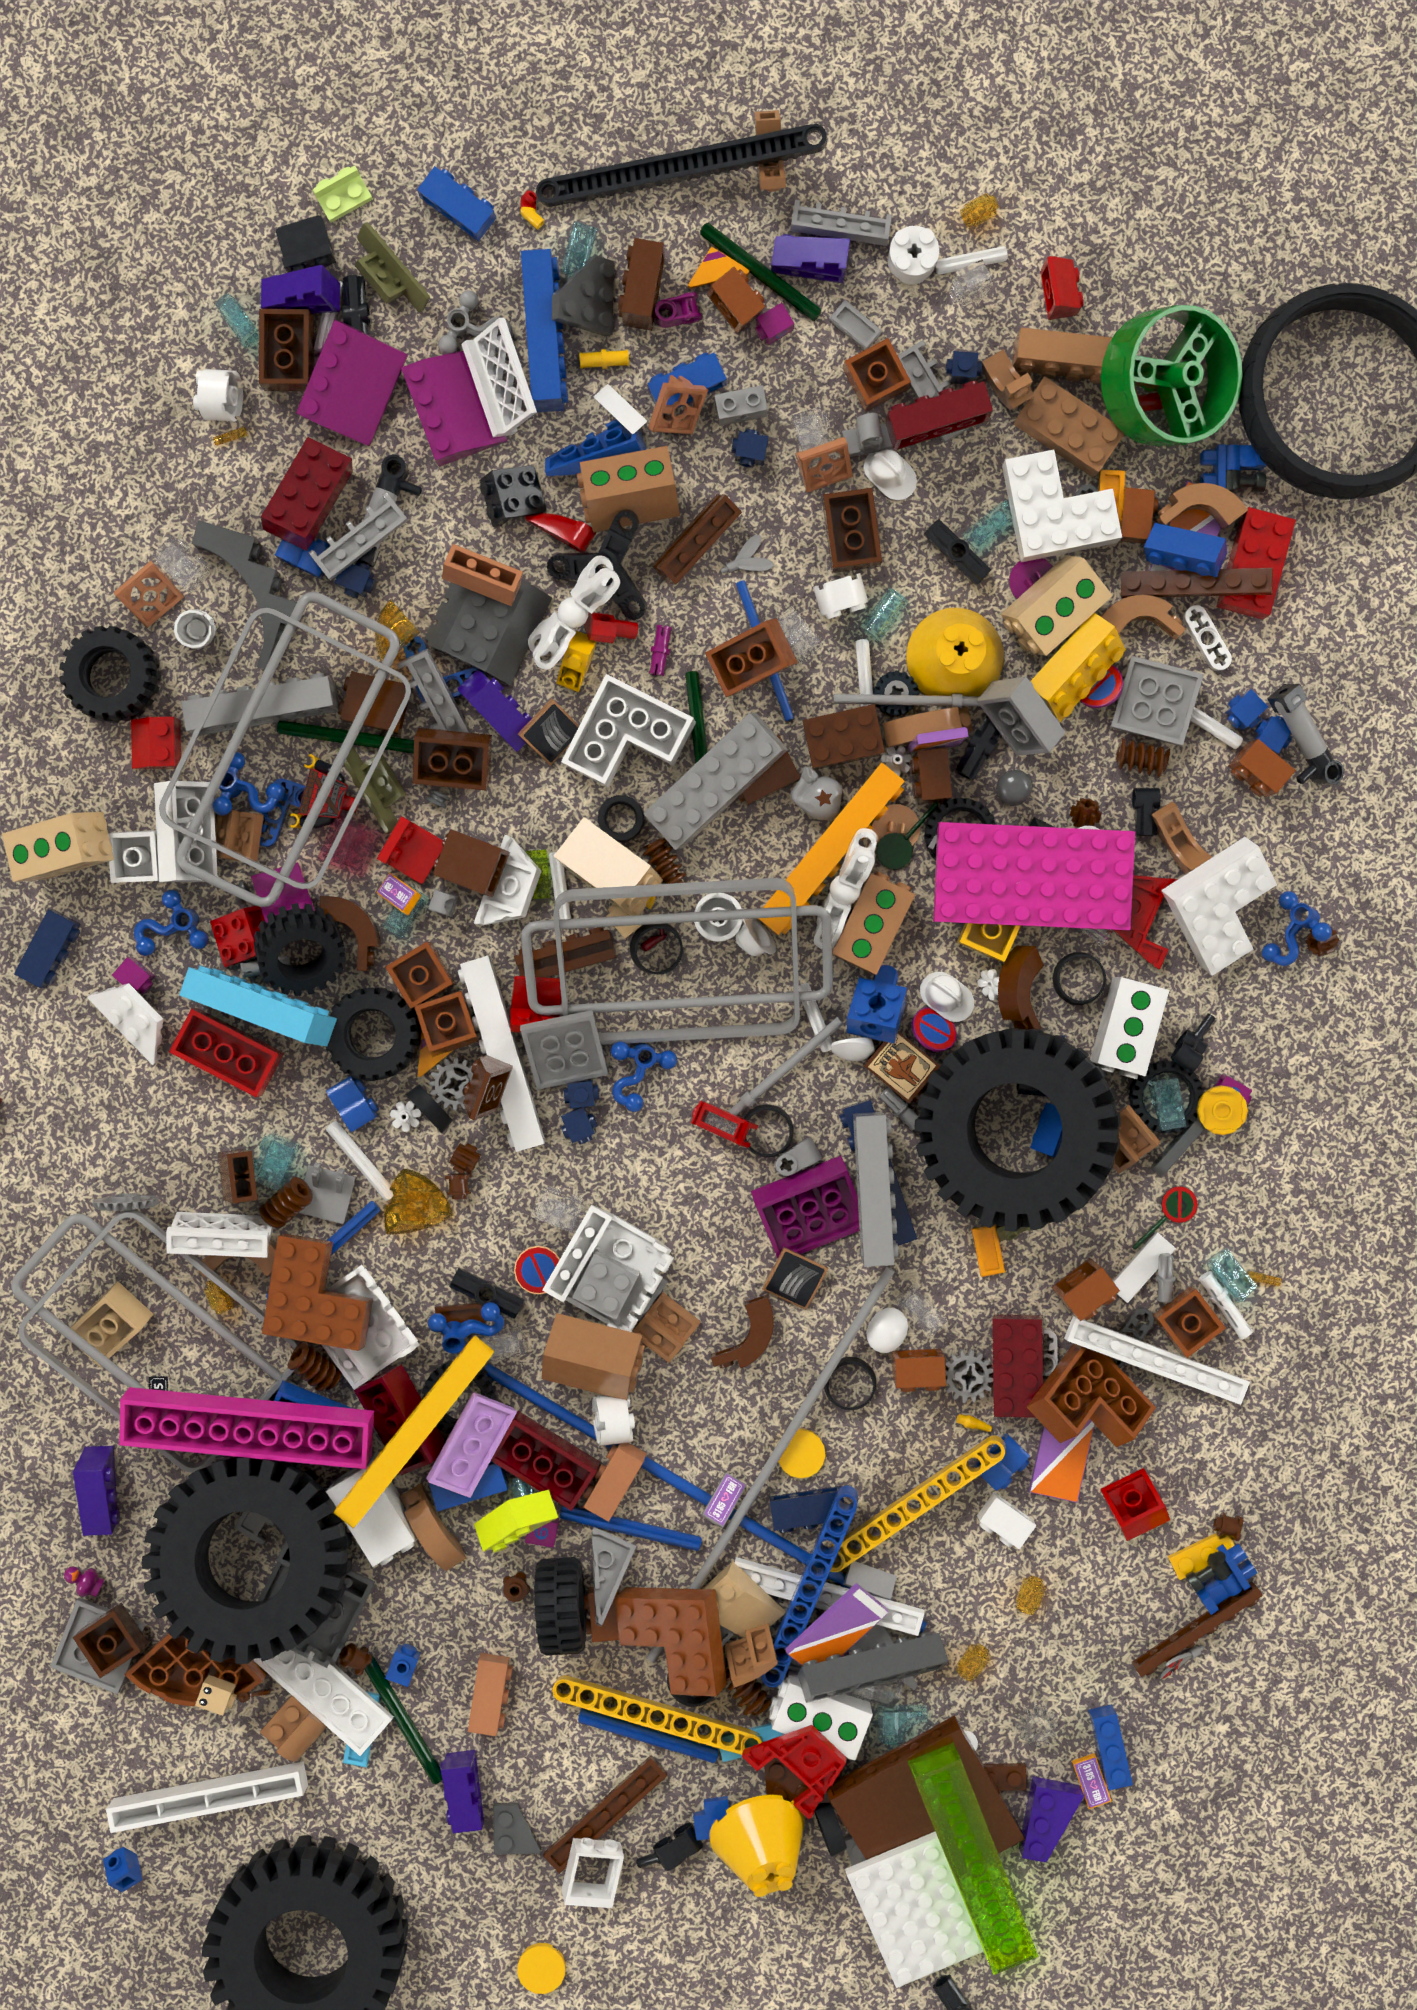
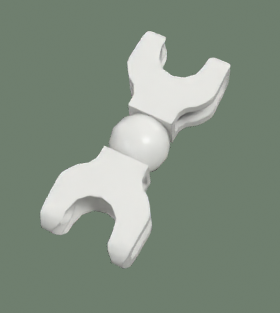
[528,556,620,669]
[814,828,877,949]

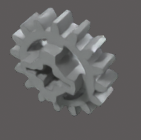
[429,1057,473,1111]
[945,1349,993,1403]

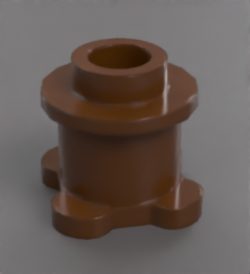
[445,1173,472,1200]
[1213,1512,1244,1541]
[503,1571,530,1602]
[339,1643,372,1676]

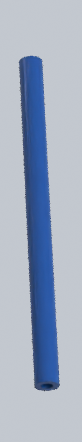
[736,580,794,722]

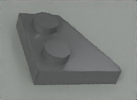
[493,1803,541,1854]

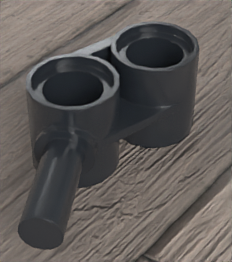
[1170,1013,1216,1074]
[636,1822,703,1871]

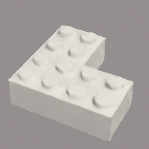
[1002,450,1122,562]
[561,674,696,788]
[1161,837,1277,976]

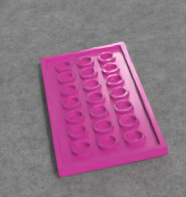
[933,822,1135,930]

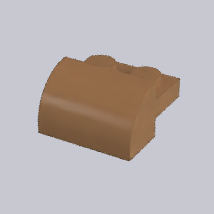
[1113,1104,1160,1174]
[260,1695,327,1761]

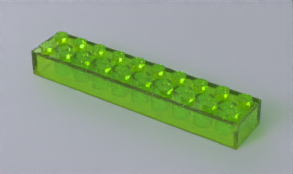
[908,1742,1039,1975]

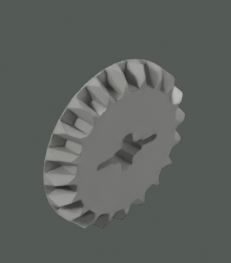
[93,1193,159,1211]

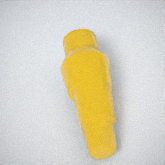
[956,1414,992,1432]

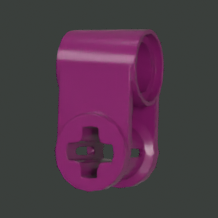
[655,292,703,328]

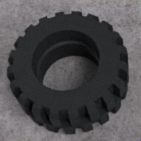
[59,626,161,723]
[325,987,421,1081]
[534,1557,586,1656]

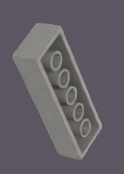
[181,673,340,736]
[643,713,789,850]
[853,1112,898,1267]

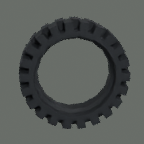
[924,798,997,861]
[1129,1061,1204,1133]
[422,1360,497,1433]

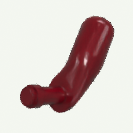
[641,929,667,952]

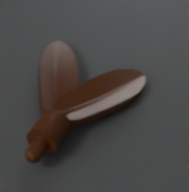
[236,1690,271,1703]

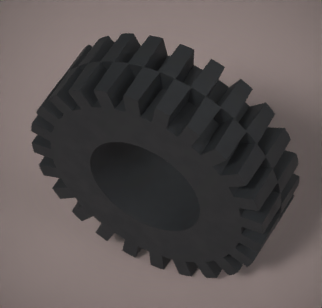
[914,1028,1121,1231]
[142,1457,352,1664]
[202,1835,408,2010]

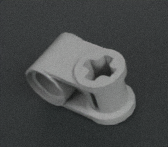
[775,1137,822,1176]

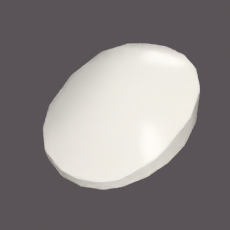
[831,1038,875,1061]
[866,1308,908,1353]

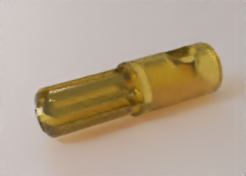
[213,426,248,446]
[1246,1271,1282,1286]

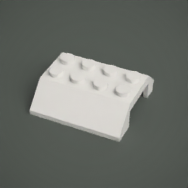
[542,1205,674,1332]
[321,1265,420,1390]

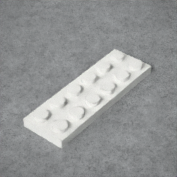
[253,1650,394,1756]

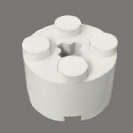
[888,226,939,284]
[193,369,243,422]
[813,573,868,619]
[694,893,743,942]
[592,1395,635,1446]

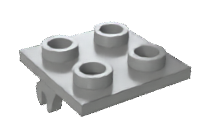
[299,1162,356,1224]

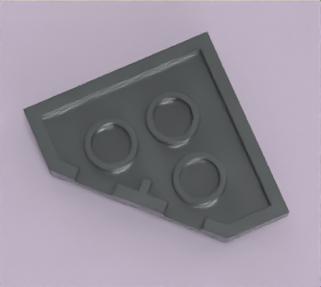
[552,255,614,336]

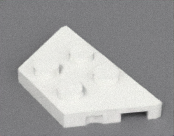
[474,835,541,926]
[87,983,163,1065]

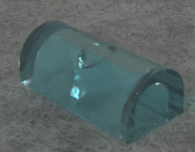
[561,221,597,277]
[215,293,259,348]
[860,588,908,642]
[382,884,430,938]
[1207,1248,1257,1303]

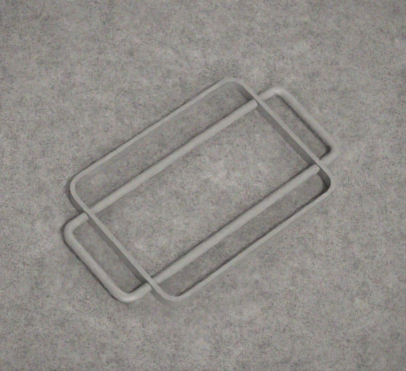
[159,592,411,907]
[521,878,833,1045]
[11,1210,300,1473]

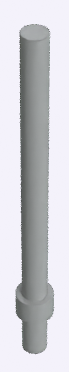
[834,694,981,709]
[728,1017,844,1116]

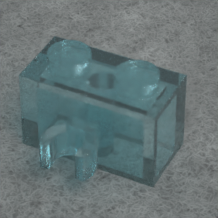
[253,1133,300,1191]

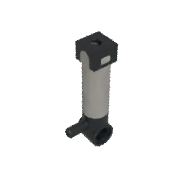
[357,454,422,567]
[1267,684,1344,785]

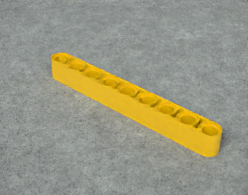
[333,1335,494,1528]
[824,1435,1005,1572]
[552,1675,762,1755]

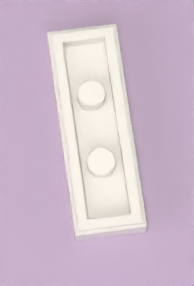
[1113,1232,1176,1303]

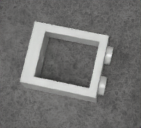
[562,1838,624,1908]

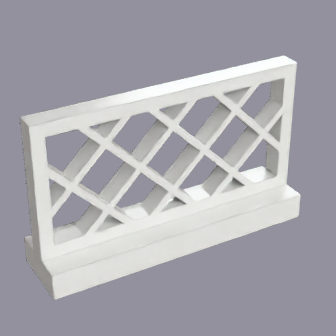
[461,318,537,437]
[166,1212,274,1258]

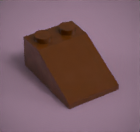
[463,1055,513,1120]

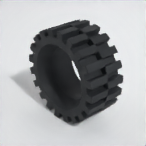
[254,903,346,996]

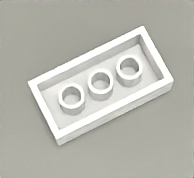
[154,781,218,882]

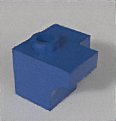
[693,1796,730,1840]

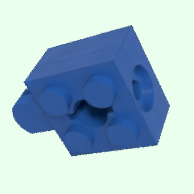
[847,965,907,1044]

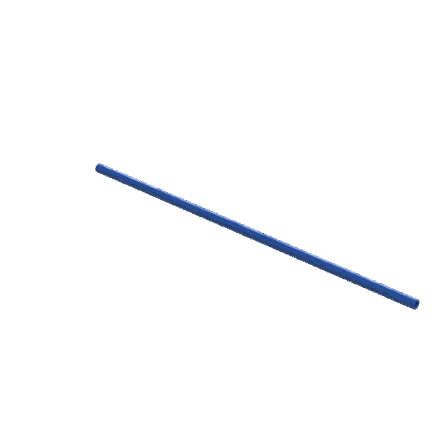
[485,1363,927,1633]

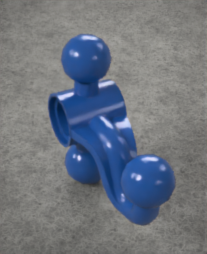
[213,752,285,816]
[134,890,209,956]
[1262,891,1332,966]
[611,1041,677,1112]
[427,1302,504,1354]

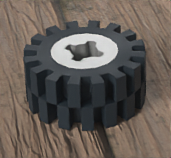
[873,670,919,717]

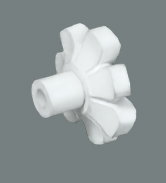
[880,746,912,776]
[977,969,999,1000]
[390,1101,422,1132]

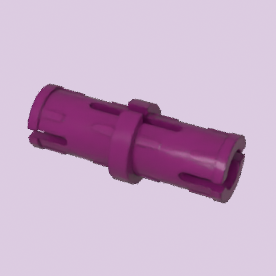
[649,625,672,677]

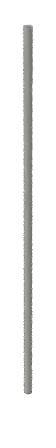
[647,1267,895,1663]

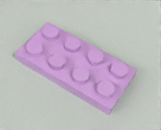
[426,1392,517,1498]

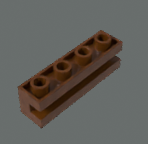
[652,494,742,585]
[514,927,617,978]

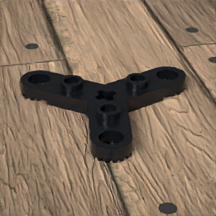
[546,510,647,620]

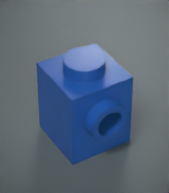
[1225,689,1268,730]
[1254,715,1293,754]
[385,1644,421,1687]
[103,1847,143,1892]

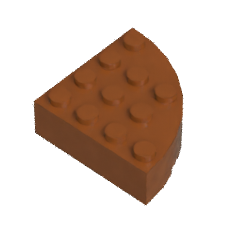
[124,1633,268,1707]

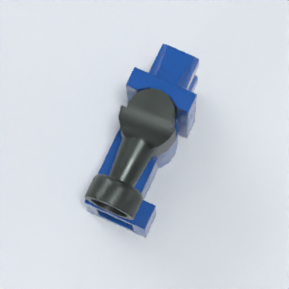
[1200,444,1267,492]
[1185,1543,1258,1615]

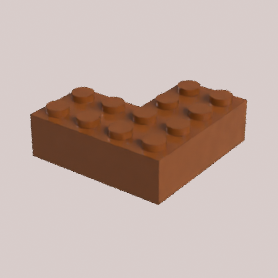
[262,1234,373,1351]
[1027,1344,1156,1447]
[614,1587,727,1696]

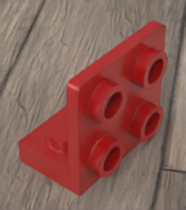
[377,816,443,884]
[210,906,265,967]
[510,976,561,1032]

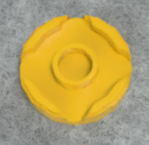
[1197,1085,1248,1135]
[778,1428,825,1478]
[517,1943,566,1994]

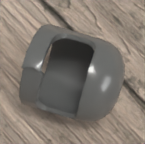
[996,770,1033,806]

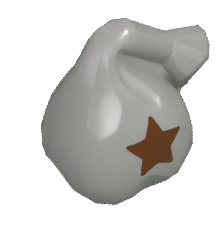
[790,767,842,820]

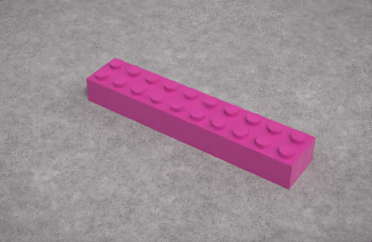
[119,1387,374,1469]

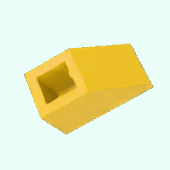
[556,630,597,692]

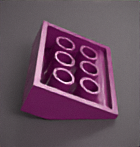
[296,320,408,446]
[401,351,507,467]
[751,1155,860,1259]

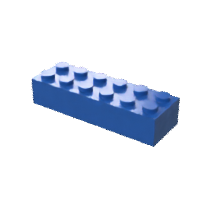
[521,249,569,413]

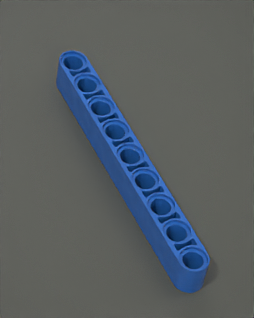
[761,1485,858,1687]

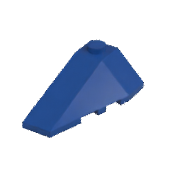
[545,419,647,476]

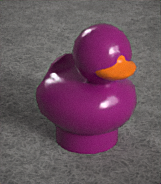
[64,1566,105,1597]

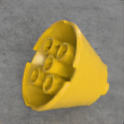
[906,608,1004,697]
[709,1795,805,1897]

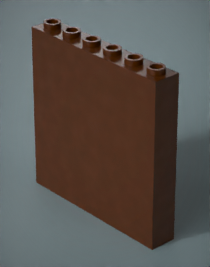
[827,1715,1025,1877]

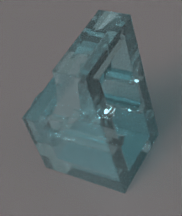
[1148,1077,1186,1131]
[877,1705,928,1745]

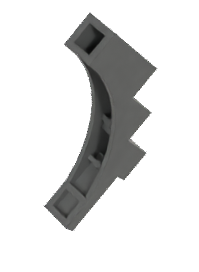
[191,520,302,671]

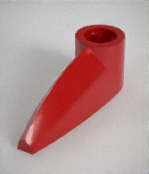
[525,513,597,553]

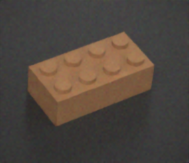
[1012,327,1113,384]
[1013,376,1124,478]

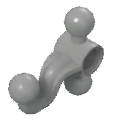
[438,290,513,354]

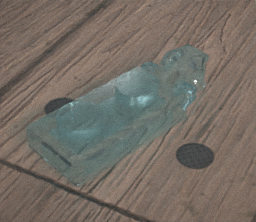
[962,500,1013,554]

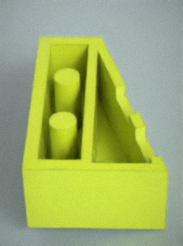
[474,1490,558,1553]

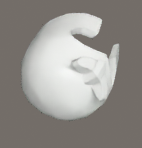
[174,609,217,649]

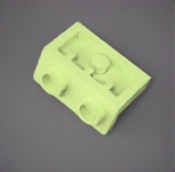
[313,166,373,223]

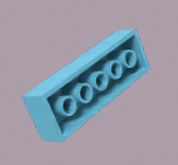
[179,965,337,1046]

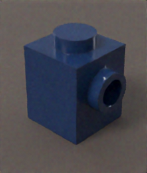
[946,351,982,384]
[731,429,769,467]
[334,561,376,599]
[564,1080,600,1109]
[561,1107,598,1145]

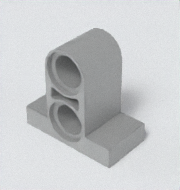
[842,413,893,457]

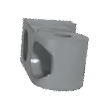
[428,889,459,917]

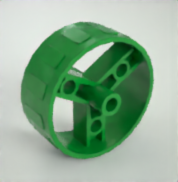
[1101,305,1243,446]

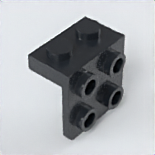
[276,215,336,273]
[479,465,546,527]

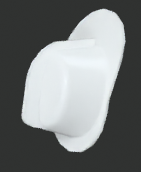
[864,449,917,500]
[736,907,776,956]
[920,972,974,1022]

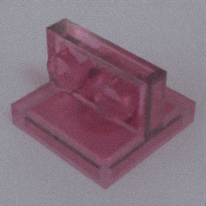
[317,815,382,878]

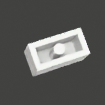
[977,1492,1036,1549]

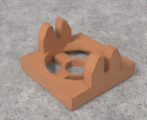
[648,375,708,434]
[795,437,853,492]
[113,561,184,628]

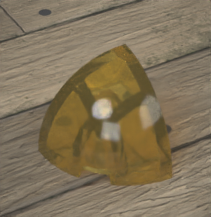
[374,599,420,663]
[384,1169,453,1235]

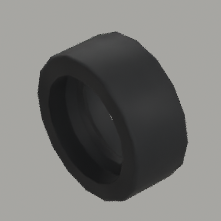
[598,795,644,842]

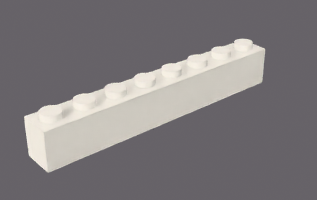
[458,956,546,1152]
[106,1761,308,1833]

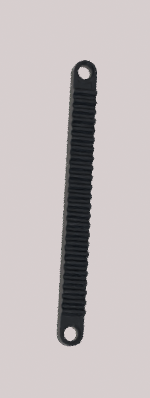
[536,124,828,207]

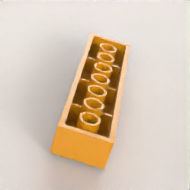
[756,763,905,936]

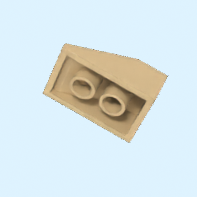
[70,1281,153,1367]
[702,1561,786,1638]

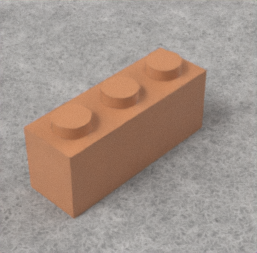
[442,544,523,606]
[583,1443,647,1522]
[468,1653,513,1736]

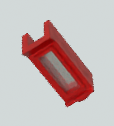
[691,1101,759,1148]

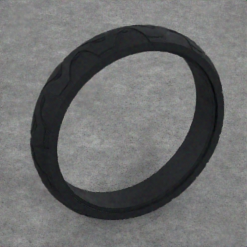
[1238,283,1417,500]

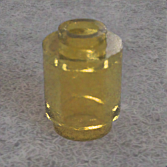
[960,193,999,228]
[203,1279,235,1315]
[1016,1576,1046,1615]
[956,1643,991,1682]

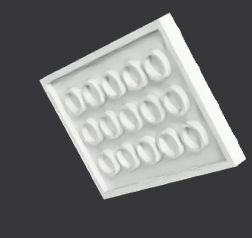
[845,1831,986,1988]

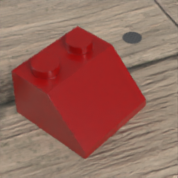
[1040,256,1083,320]
[131,717,181,769]
[1100,1468,1170,1541]

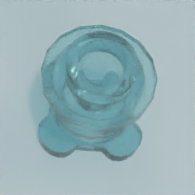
[509,1477,533,1498]

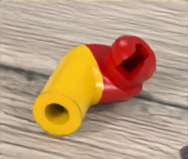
[520,190,545,230]

